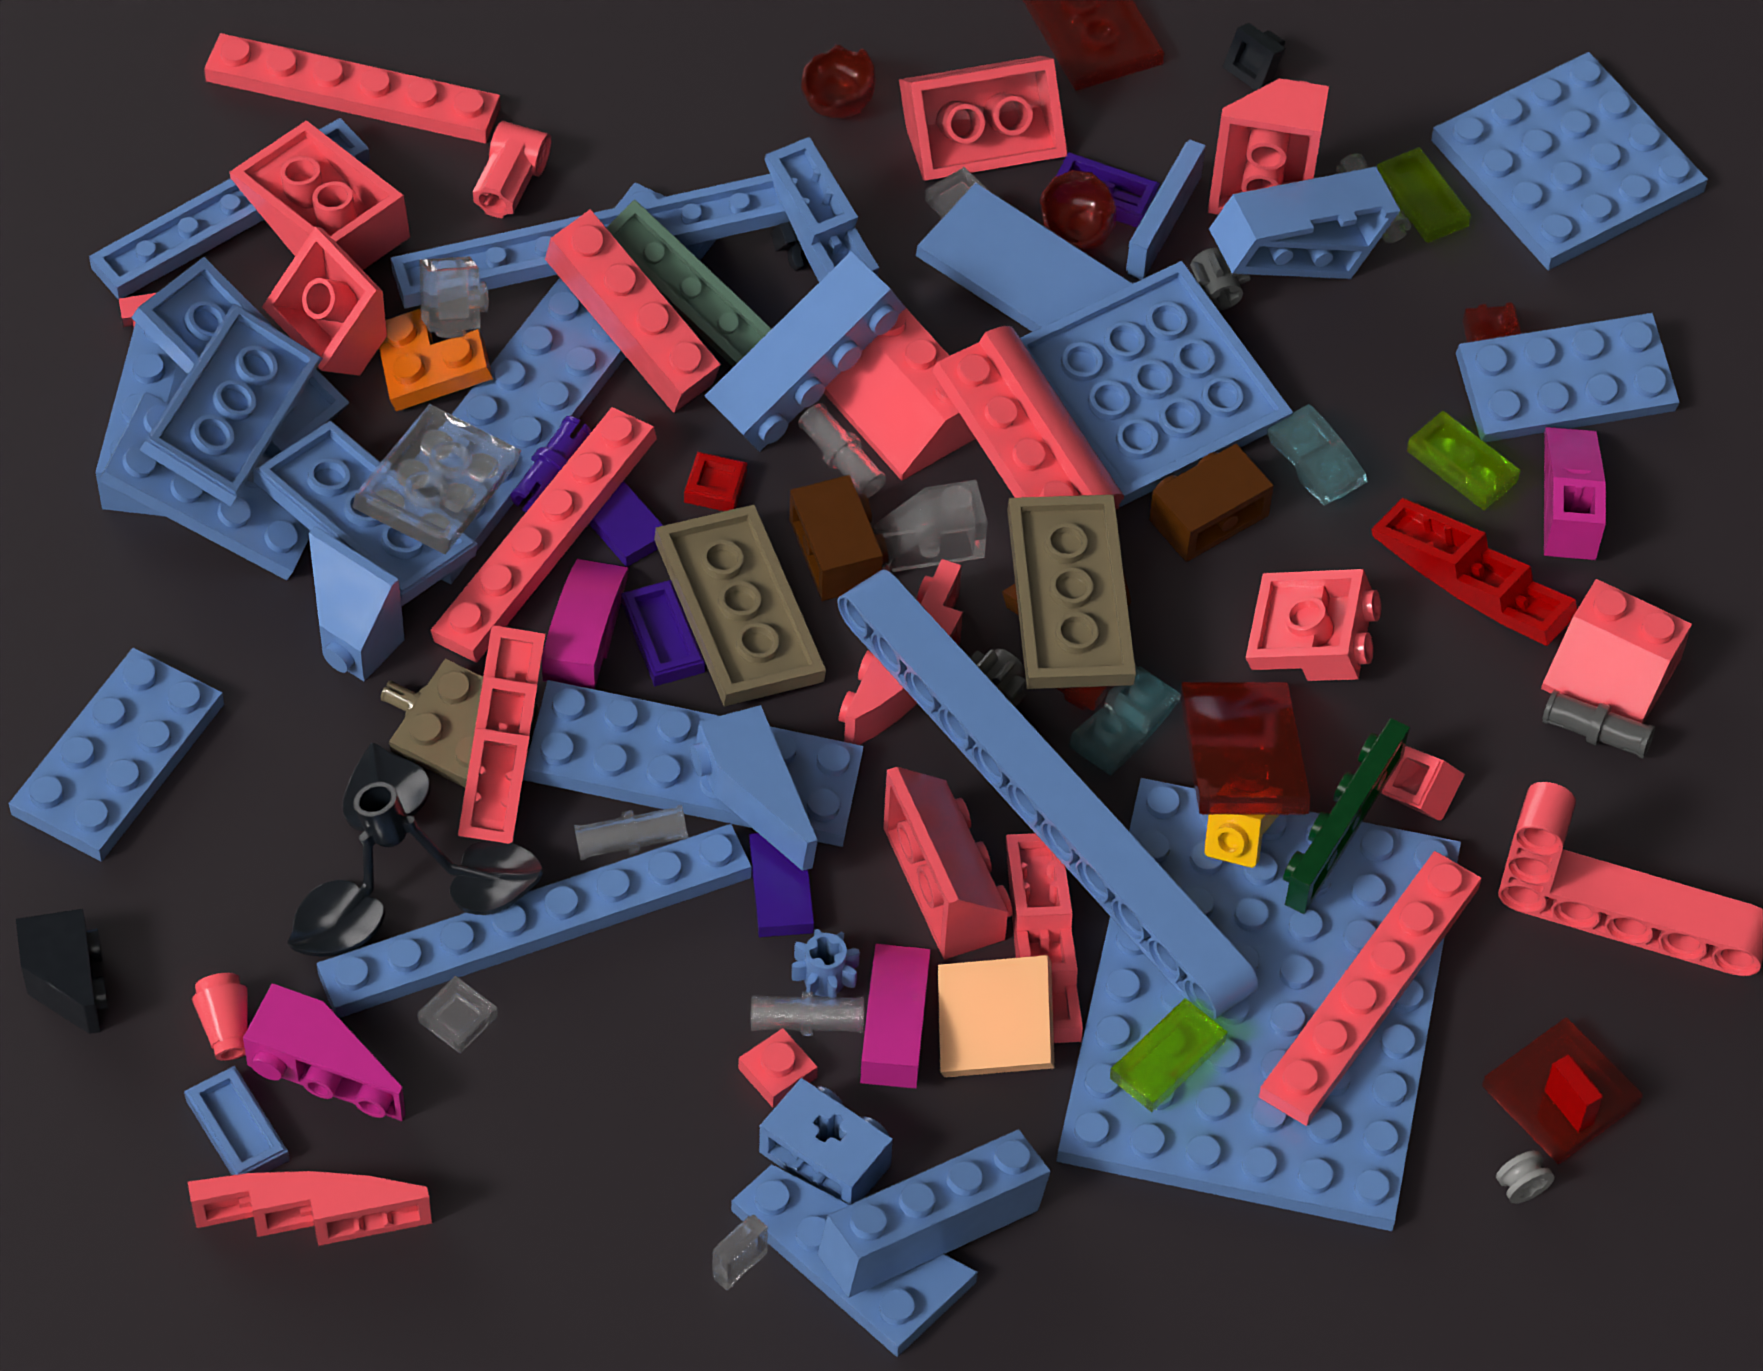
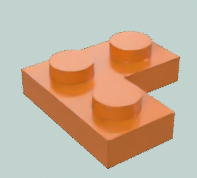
[379,308,493,412]

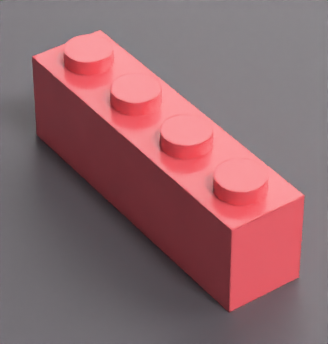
[545,209,721,413]

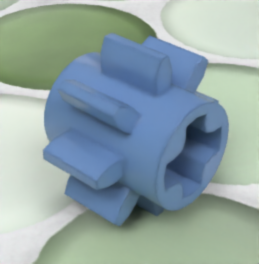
[791,929,860,1001]

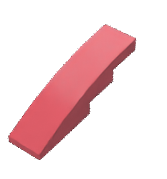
[458,625,545,844]
[1006,833,1083,1043]
[188,1171,432,1246]

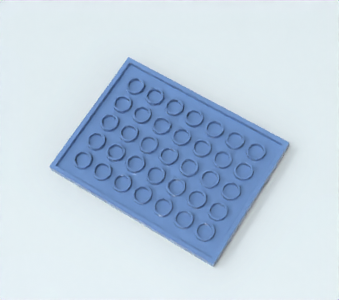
[1057,778,1461,1231]

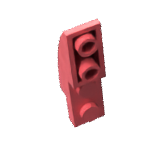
[839,559,963,745]

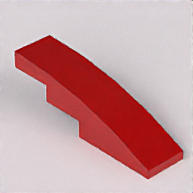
[1371,498,1577,646]

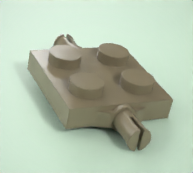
[381,658,539,788]

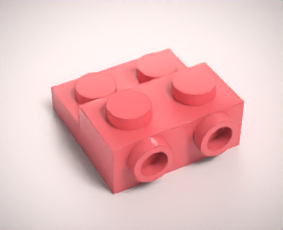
[1246,569,1381,681]

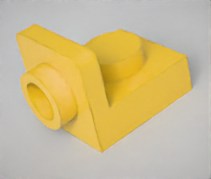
[1204,782,1283,868]

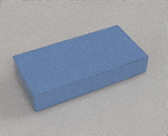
[184,1065,290,1175]

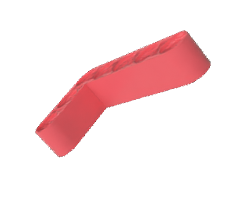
[1498,782,1763,976]

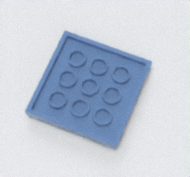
[1431,52,1708,271]
[1020,261,1293,507]

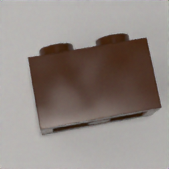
[1149,444,1274,562]
[789,475,889,601]

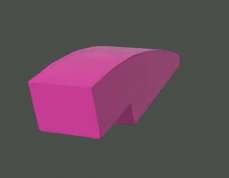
[541,559,629,690]
[860,944,931,1089]

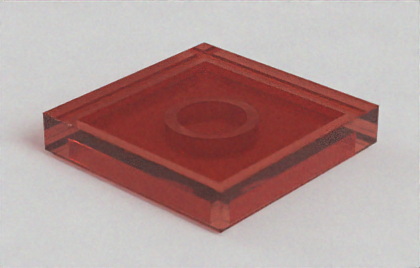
[1482,1017,1643,1165]

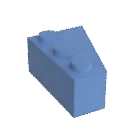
[1209,167,1400,279]

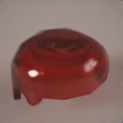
[801,44,876,119]
[1040,170,1117,252]

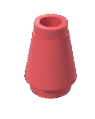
[192,973,248,1061]

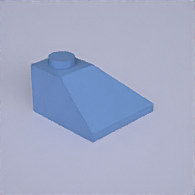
[309,526,405,681]

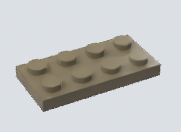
[1007,495,1136,689]
[654,505,826,707]

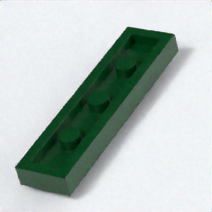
[1283,718,1410,914]

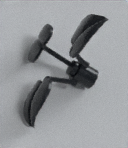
[287,743,543,957]

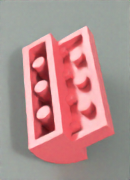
[932,326,1124,510]

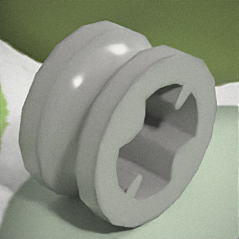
[1496,1150,1555,1204]

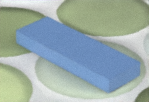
[1126,140,1206,280]

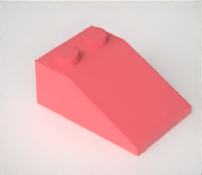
[230,120,410,270]

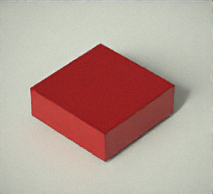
[684,452,747,511]
[1544,1054,1603,1133]

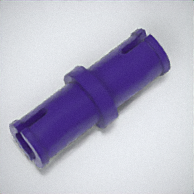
[510,416,592,512]

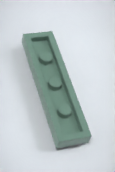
[606,199,772,367]

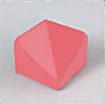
[1381,746,1465,821]

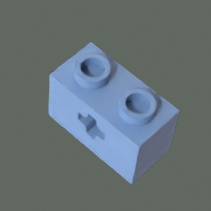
[759,1078,893,1205]

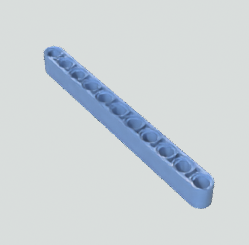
[837,569,1258,1021]

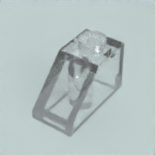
[872,480,988,572]

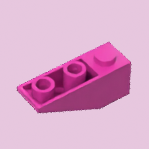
[1544,427,1606,560]
[243,983,406,1121]

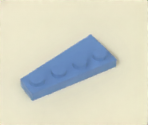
[731,1164,978,1357]

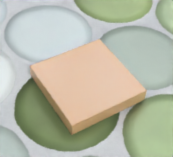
[938,955,1055,1077]

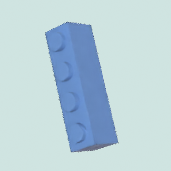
[705,251,906,452]
[817,1129,1051,1298]

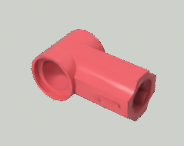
[473,121,551,219]

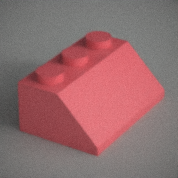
[899,56,1067,181]
[1208,78,1329,215]
[824,308,976,481]
[883,767,1013,960]

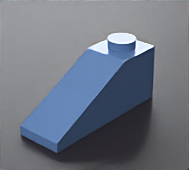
[690,705,818,871]

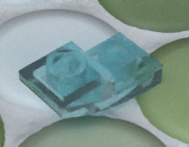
[1267,404,1368,506]
[1069,666,1181,775]

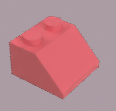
[262,226,387,376]
[1541,579,1692,724]

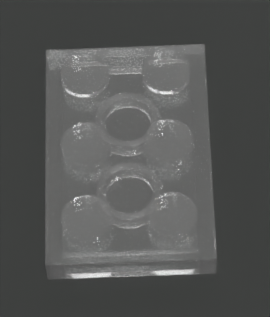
[352,404,521,555]

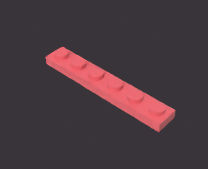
[204,33,501,144]
[430,407,657,663]
[1259,851,1482,1126]

